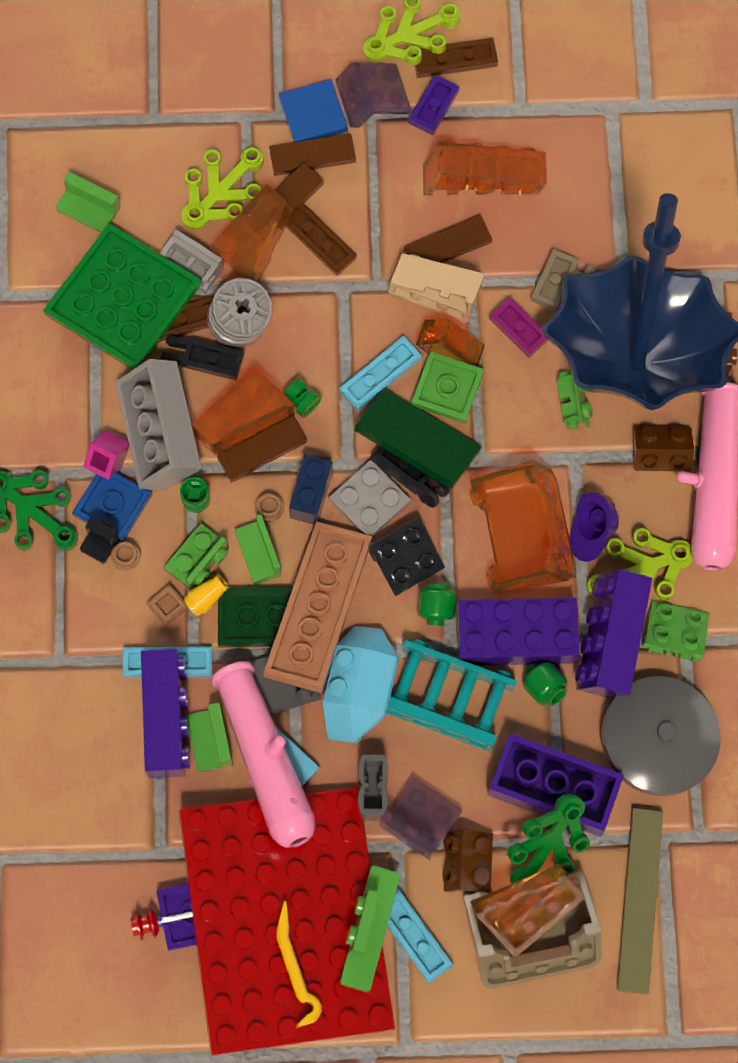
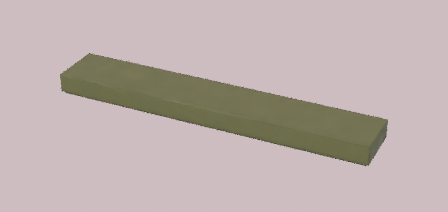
[617,808,663,995]

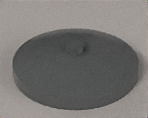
[601,676,721,796]

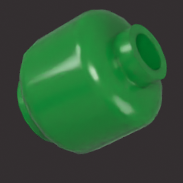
[417,583,457,626]
[523,662,567,706]

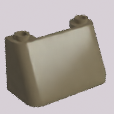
[464,871,602,988]

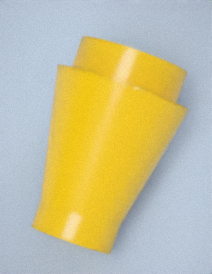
[184,575,229,616]

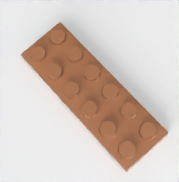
[264,521,372,693]

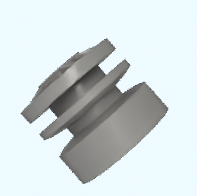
[207,278,272,348]

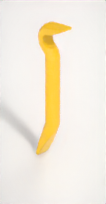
[276,901,321,1028]

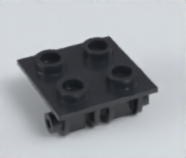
[368,517,445,596]

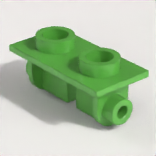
[557,367,593,429]

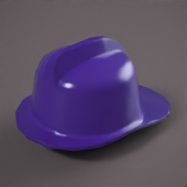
[569,492,619,562]

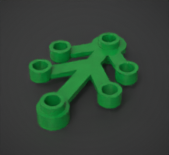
[0,470,78,551]
[507,794,590,895]

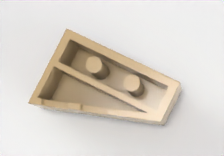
[388,253,485,323]

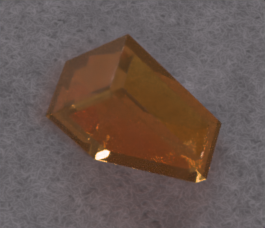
[416,318,485,367]

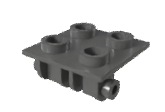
[250,656,321,715]

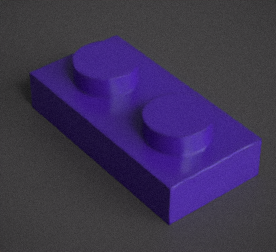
[409,75,459,135]

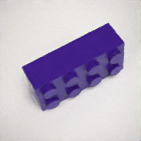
[575,569,652,698]
[457,598,580,666]
[141,649,191,778]
[488,733,624,837]

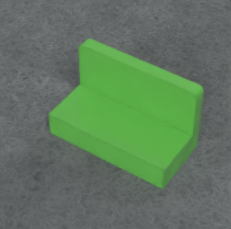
[56,172,121,233]
[234,514,281,585]
[186,703,233,773]

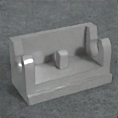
[160,229,224,293]

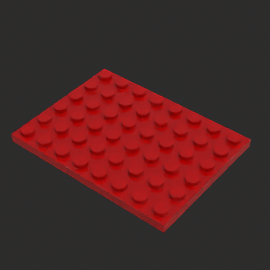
[178,787,395,1056]

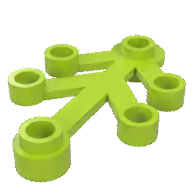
[363,0,461,65]
[181,147,263,230]
[587,528,693,600]

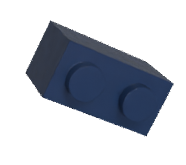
[289,455,333,525]

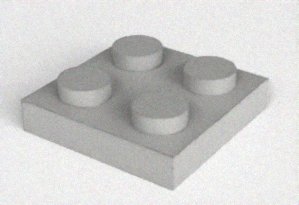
[329,460,411,538]

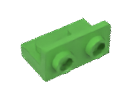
[164,523,229,590]

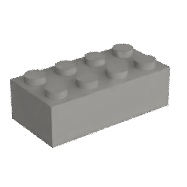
[115,359,202,490]

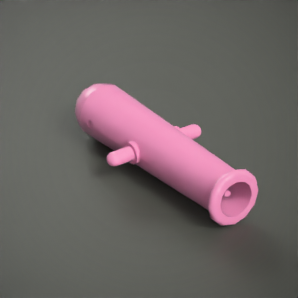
[676,382,738,571]
[211,662,315,848]

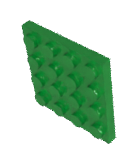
[43,223,202,370]

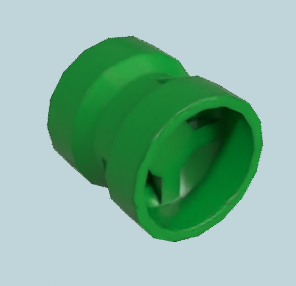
[282,378,322,418]
[180,477,210,513]

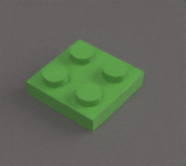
[411,351,485,424]

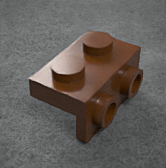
[633,426,694,472]
[442,829,493,894]

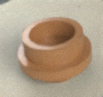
[255,493,284,522]
[111,541,140,571]

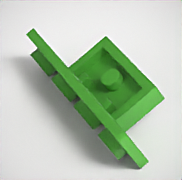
[340,866,400,992]

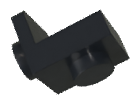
[80,517,120,564]

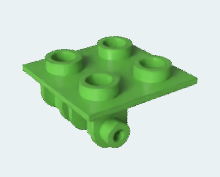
[643,600,710,662]

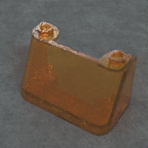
[470,460,576,593]

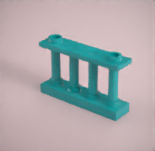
[386,639,517,752]

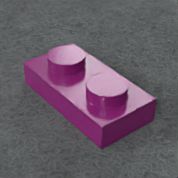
[489,297,549,358]

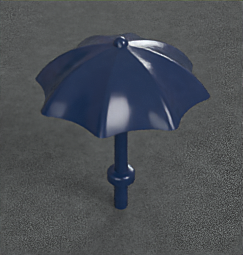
[541,193,738,410]

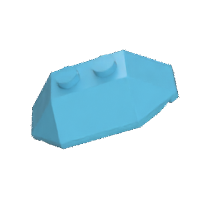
[323,626,399,744]

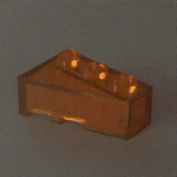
[210,184,293,284]
[470,864,586,958]

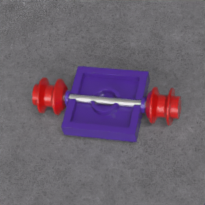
[130,884,196,952]

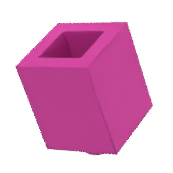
[83,431,129,480]

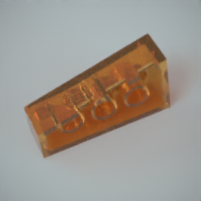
[423,140,547,195]

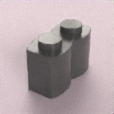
[358,755,388,821]

